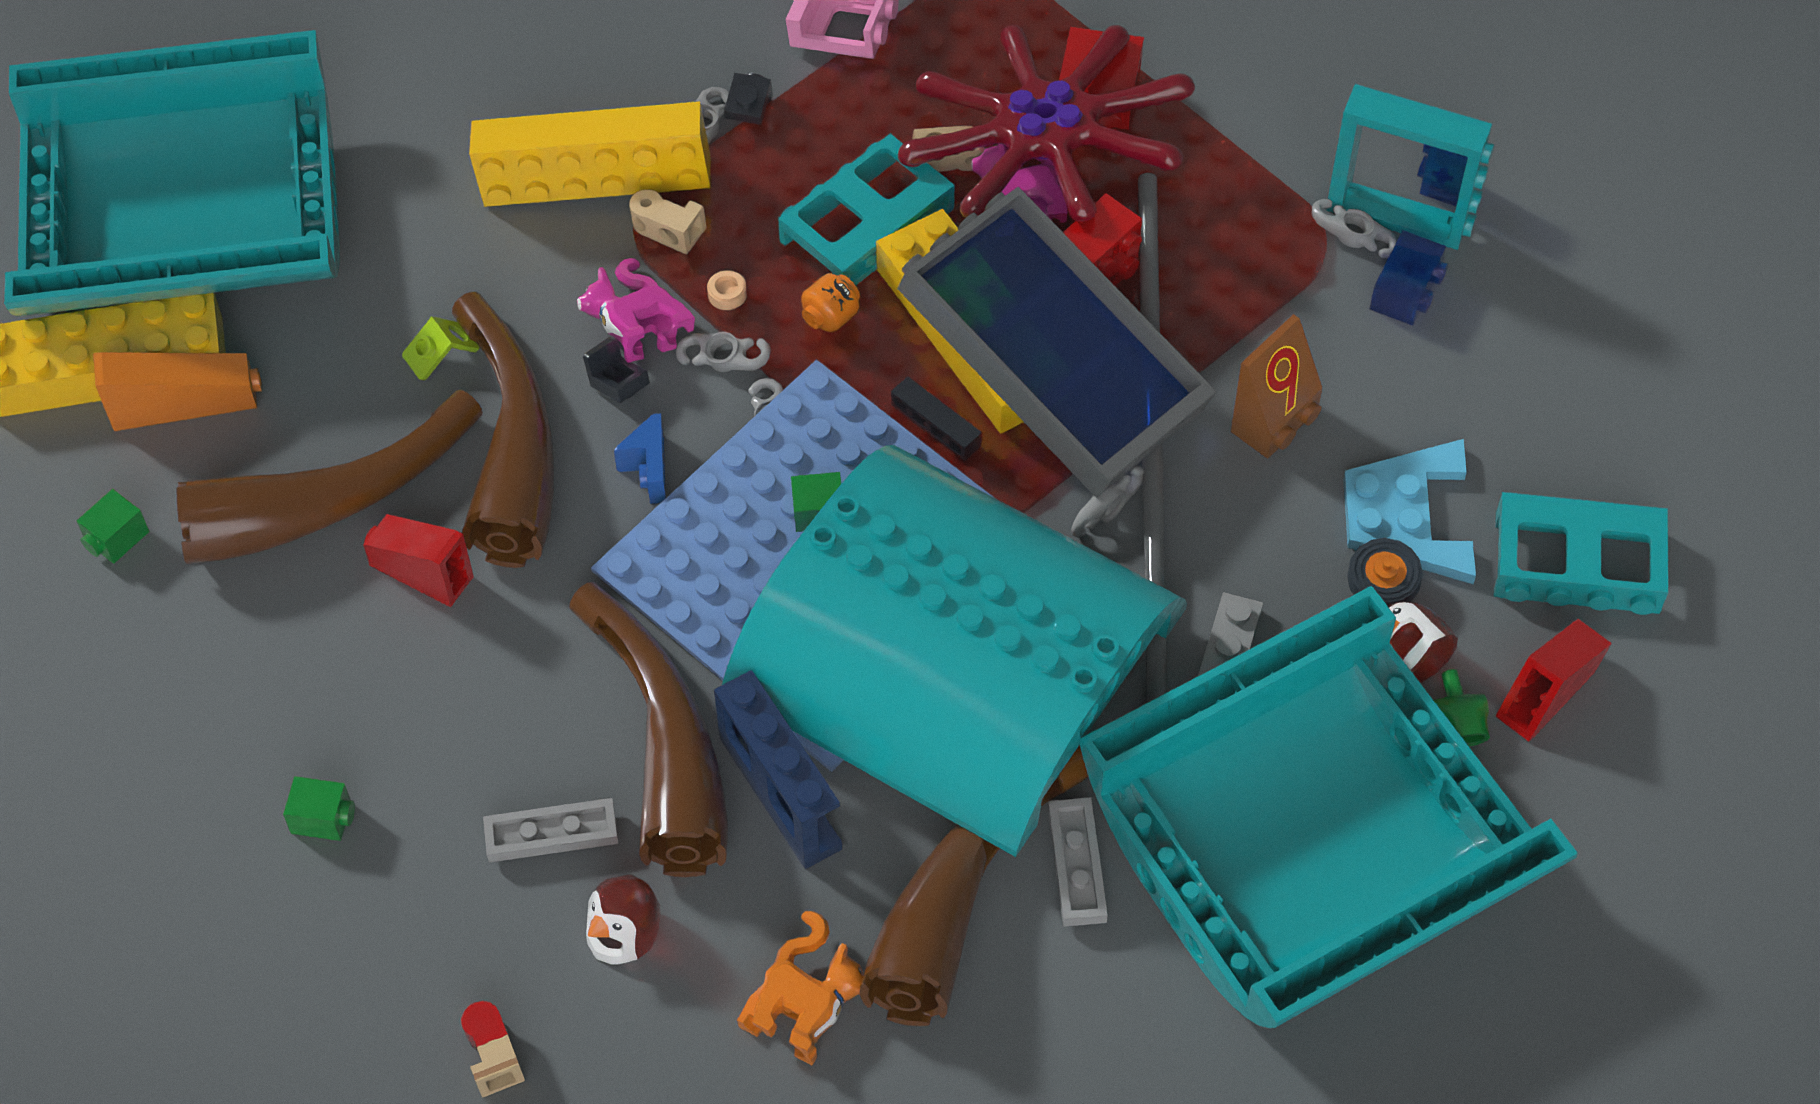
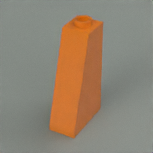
[93,352,262,431]

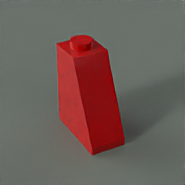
[363,514,474,607]
[1495,619,1612,742]

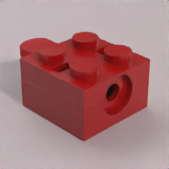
[1042,193,1142,314]

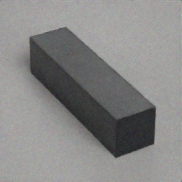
[891,376,982,462]

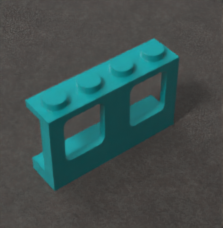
[778,133,955,286]
[1493,492,1668,615]

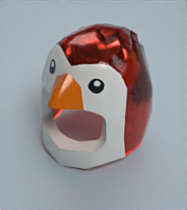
[1388,602,1458,683]
[586,874,661,965]

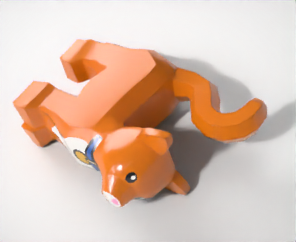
[737,911,864,1066]

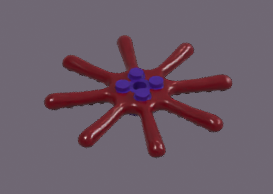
[898,24,1195,222]

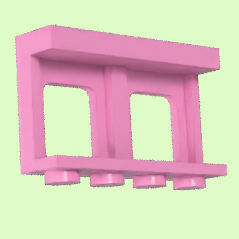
[785,0,899,59]

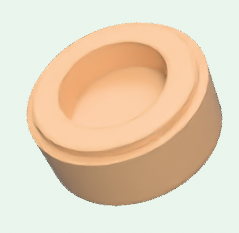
[707,271,747,310]

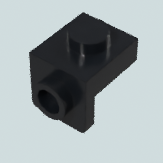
[724,72,773,125]
[583,337,650,403]

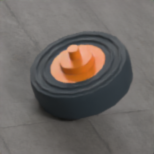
[1347,538,1423,608]

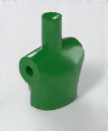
[1433,669,1490,746]

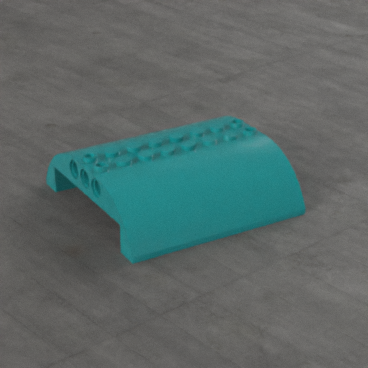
[4,30,340,317]
[722,445,1187,857]
[1080,586,1578,1028]

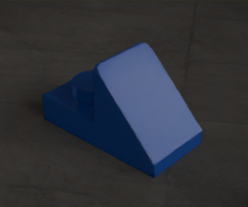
[614,413,666,504]

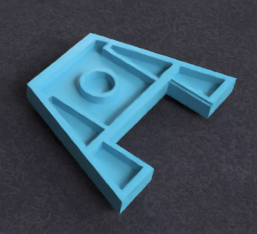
[1343,439,1476,584]

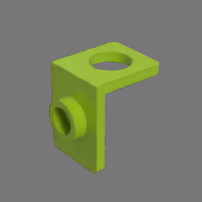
[402,316,480,381]

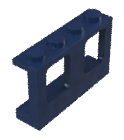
[714,670,843,870]

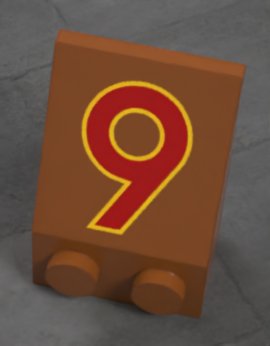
[1231,314,1322,459]

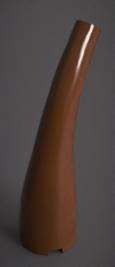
[452,292,554,568]
[176,390,483,564]
[569,582,728,877]
[860,745,1089,1026]

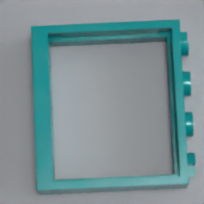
[1326,84,1495,250]

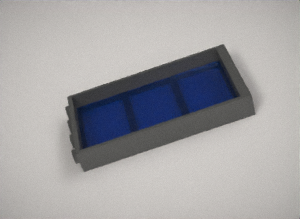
[897,187,1216,498]

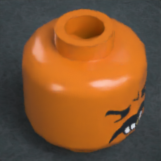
[801,273,860,332]

